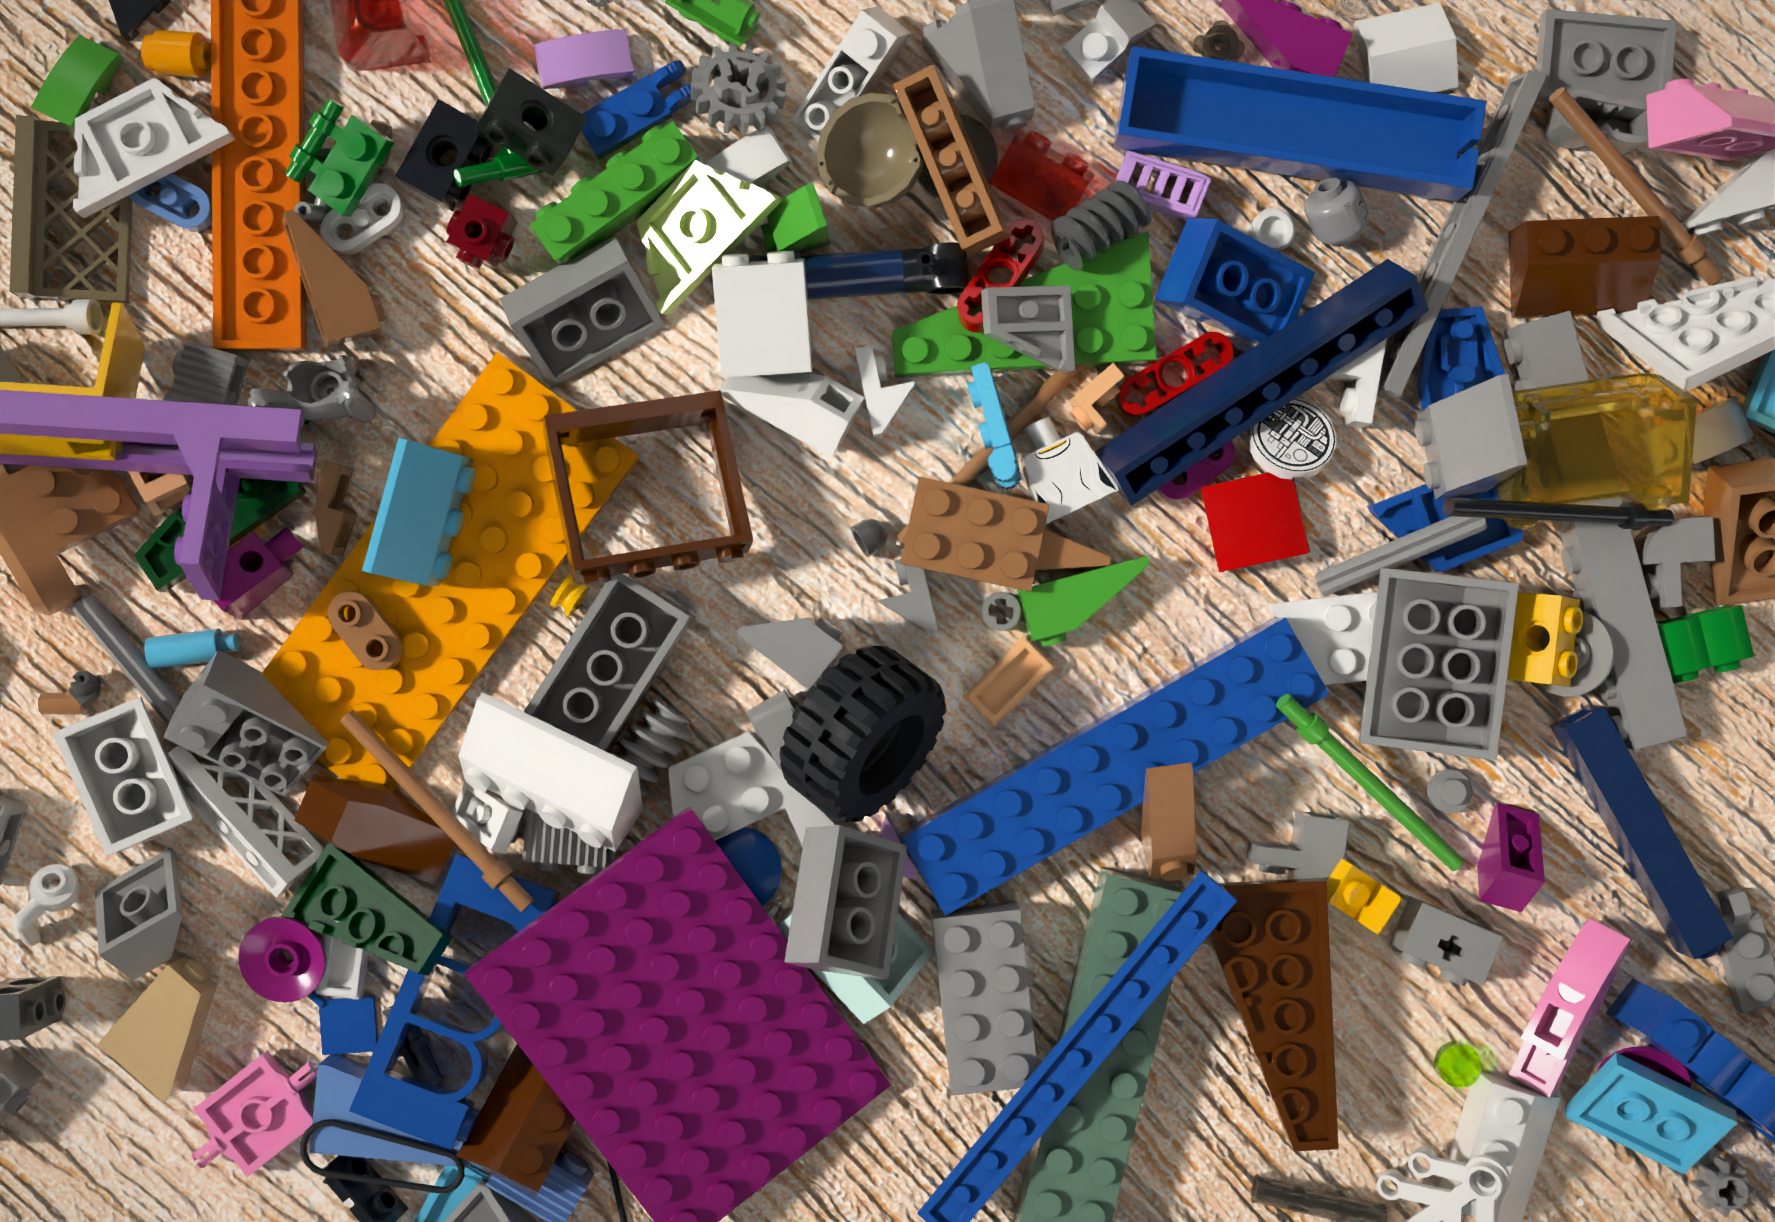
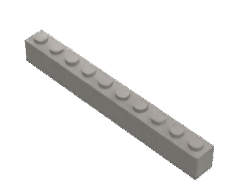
[1503,311,1688,750]

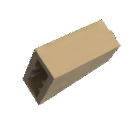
[98,956,217,1103]

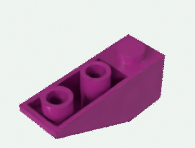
[1220,0,1353,77]

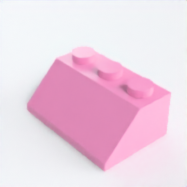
[1646,79,1775,161]

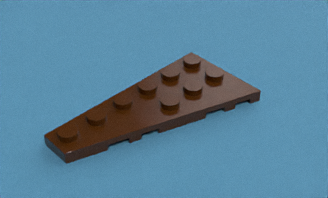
[1209,878,1339,1151]

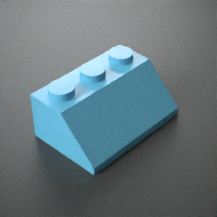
[362,437,476,586]

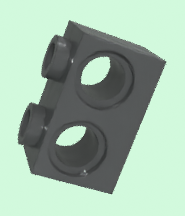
[0,976,66,1041]

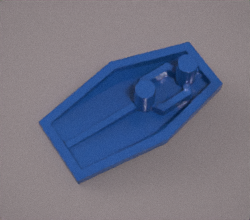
[1417,306,1505,411]

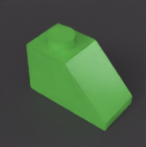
[760,183,830,253]

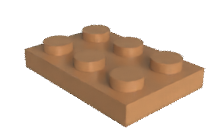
[900,476,1050,592]

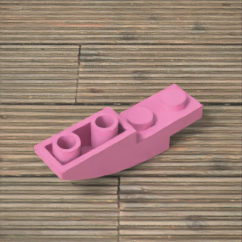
[1509,918,1633,1097]

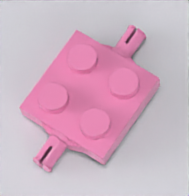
[192,1050,318,1177]

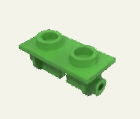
[665,0,761,47]

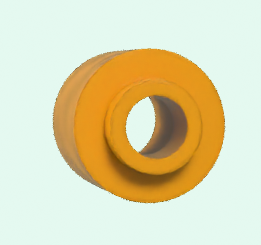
[141,30,211,78]

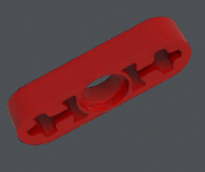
[957,218,1044,333]
[1116,332,1233,417]

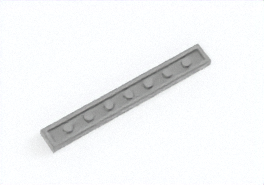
[1377,68,1547,398]

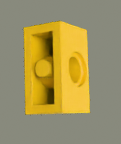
[1507,592,1583,687]

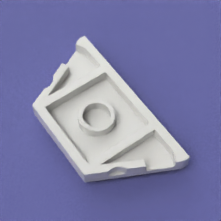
[73,78,236,218]
[1269,591,1378,685]

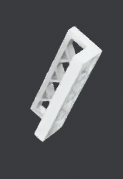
[167,746,324,898]

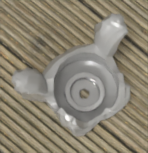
[248,355,376,425]

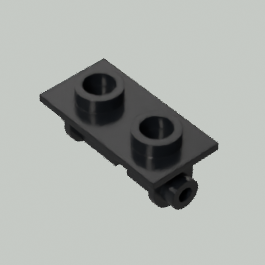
[322,1155,408,1222]

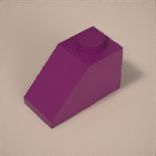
[1477,803,1545,912]

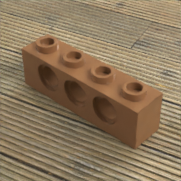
[893,65,1011,255]

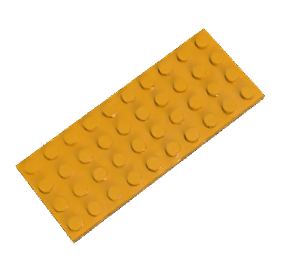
[262,352,640,789]

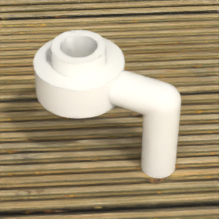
[12,864,80,946]

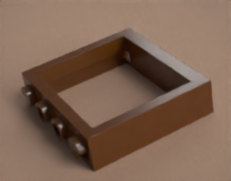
[543,390,754,585]

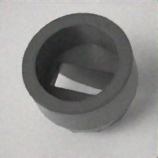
[851,519,888,557]

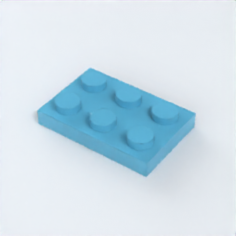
[1565,1053,1738,1175]

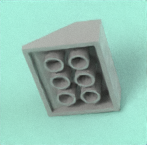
[1359,568,1519,761]

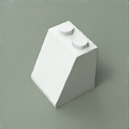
[712,251,813,378]

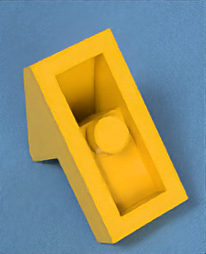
[1326,858,1402,935]

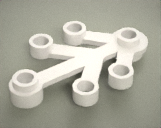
[1376,1146,1511,1222]

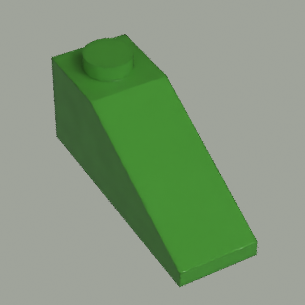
[1016,556,1150,647]

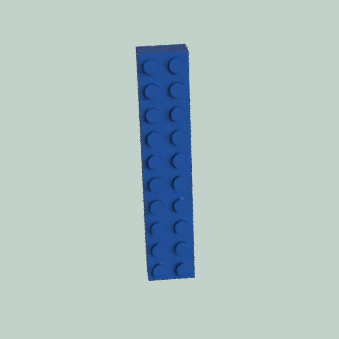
[900,617,1329,916]

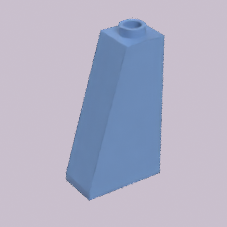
[310,1054,480,1167]

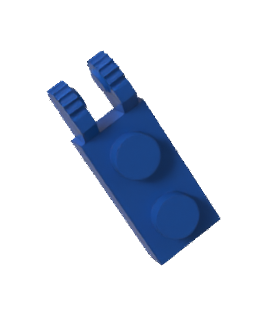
[581,60,693,160]

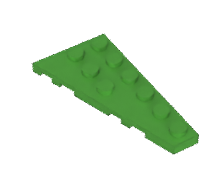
[892,231,1156,378]

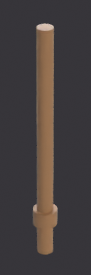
[1549,87,1723,285]
[896,366,1083,545]
[340,710,535,913]

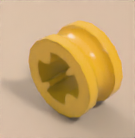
[550,574,591,617]

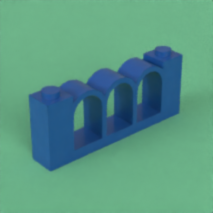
[349,854,560,1150]
[1606,979,1775,1145]

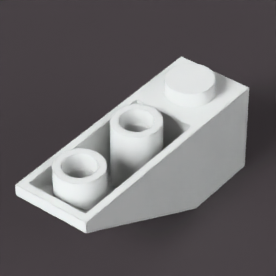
[792,6,912,141]
[1681,150,1775,237]
[718,373,865,458]

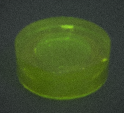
[1434,1041,1482,1088]

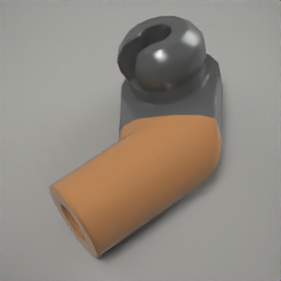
[38,671,101,715]

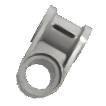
[746,690,796,771]

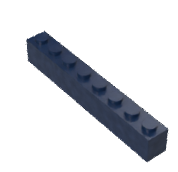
[1094,259,1429,506]

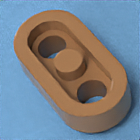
[328,591,404,670]

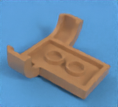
[0,463,140,615]

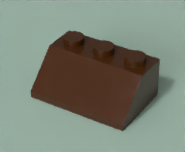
[1508,216,1661,318]
[456,1044,576,1196]

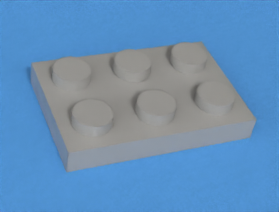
[1535,9,1677,103]

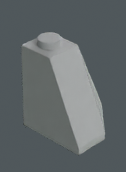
[922,0,1035,132]

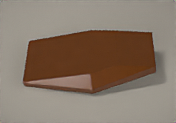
[294,775,455,885]

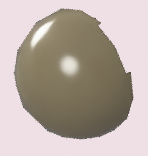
[816,93,925,208]

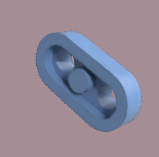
[129,173,212,232]

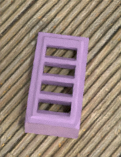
[1115,150,1211,222]

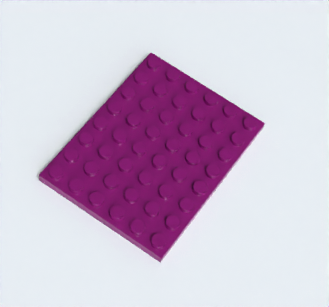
[465,807,891,1222]

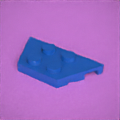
[1367,445,1531,573]

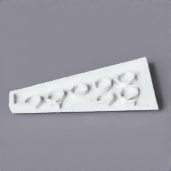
[1597,276,1775,393]

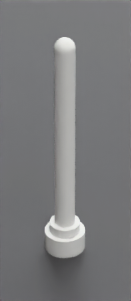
[0,299,103,334]

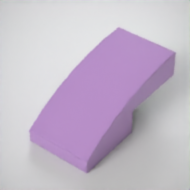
[534,29,634,90]

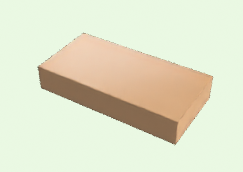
[963,635,1055,728]

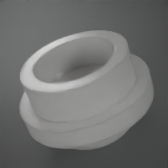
[1427,769,1473,813]

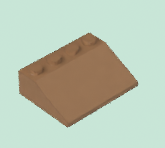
[1704,458,1775,606]

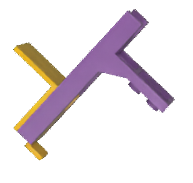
[0,302,317,600]

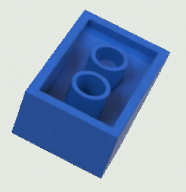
[1155,218,1315,344]

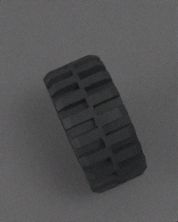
[779,646,946,823]

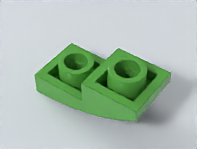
[31,35,123,129]

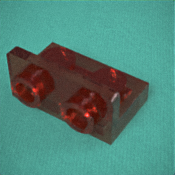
[989,130,1095,221]

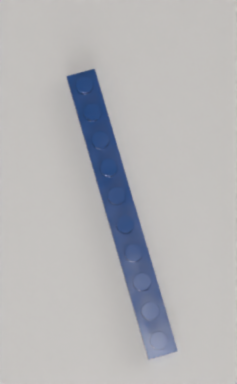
[917,869,1237,1222]

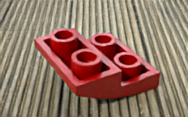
[1200,472,1311,572]

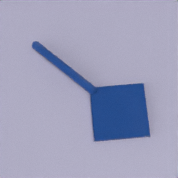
[307,991,378,1055]

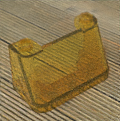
[1497,373,1697,529]

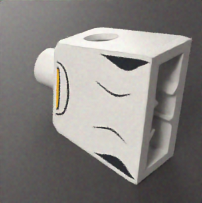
[1020,416,1119,524]

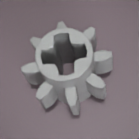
[1690,1156,1754,1217]

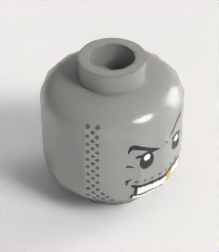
[1304,178,1369,247]

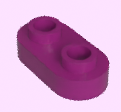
[1157,441,1235,500]

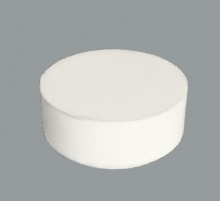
[1249,208,1295,252]

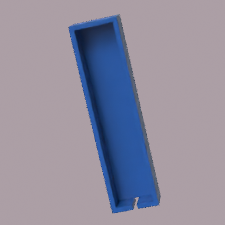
[1113,46,1487,201]

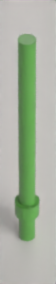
[1276,694,1464,871]

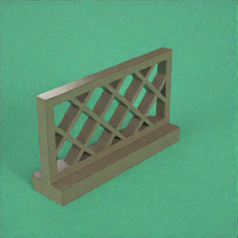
[9,115,132,303]

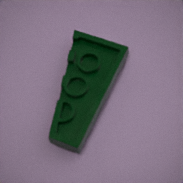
[134,478,307,593]
[280,842,453,976]

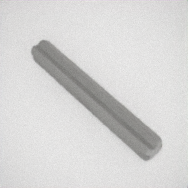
[1315,516,1487,596]
[72,595,181,725]

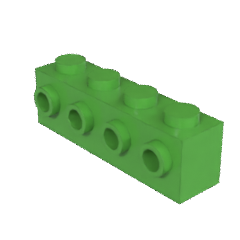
[529,121,701,265]

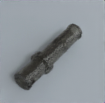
[1251,1174,1387,1222]

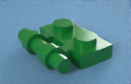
[285,97,395,217]

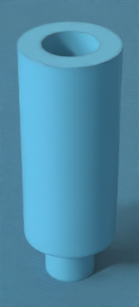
[144,628,240,669]

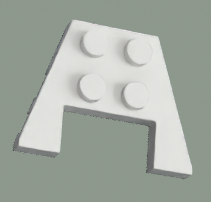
[667,732,834,848]

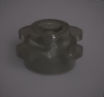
[1192,20,1245,61]

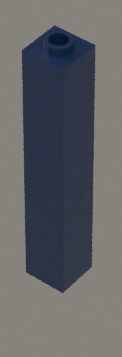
[1550,705,1733,959]

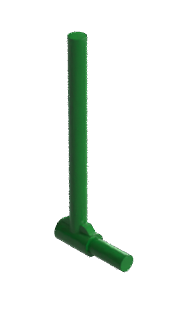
[443,0,544,187]

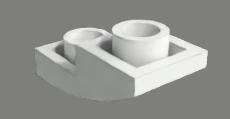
[706,125,792,187]

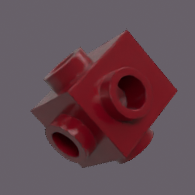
[446,194,518,270]

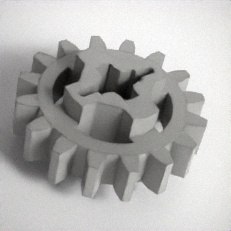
[690,43,786,135]

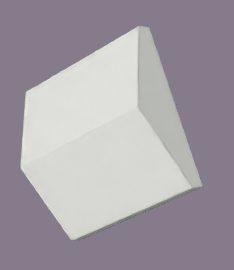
[1353,3,1459,93]

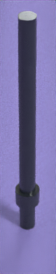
[1443,498,1674,530]

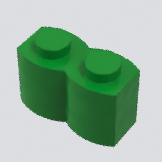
[1656,605,1754,683]

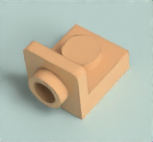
[1068,363,1124,434]

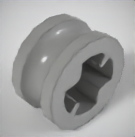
[981,592,1021,631]

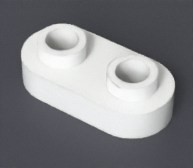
[320,183,405,255]

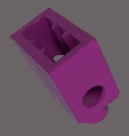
[213,527,304,620]

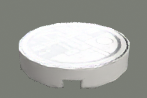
[1247,398,1336,480]

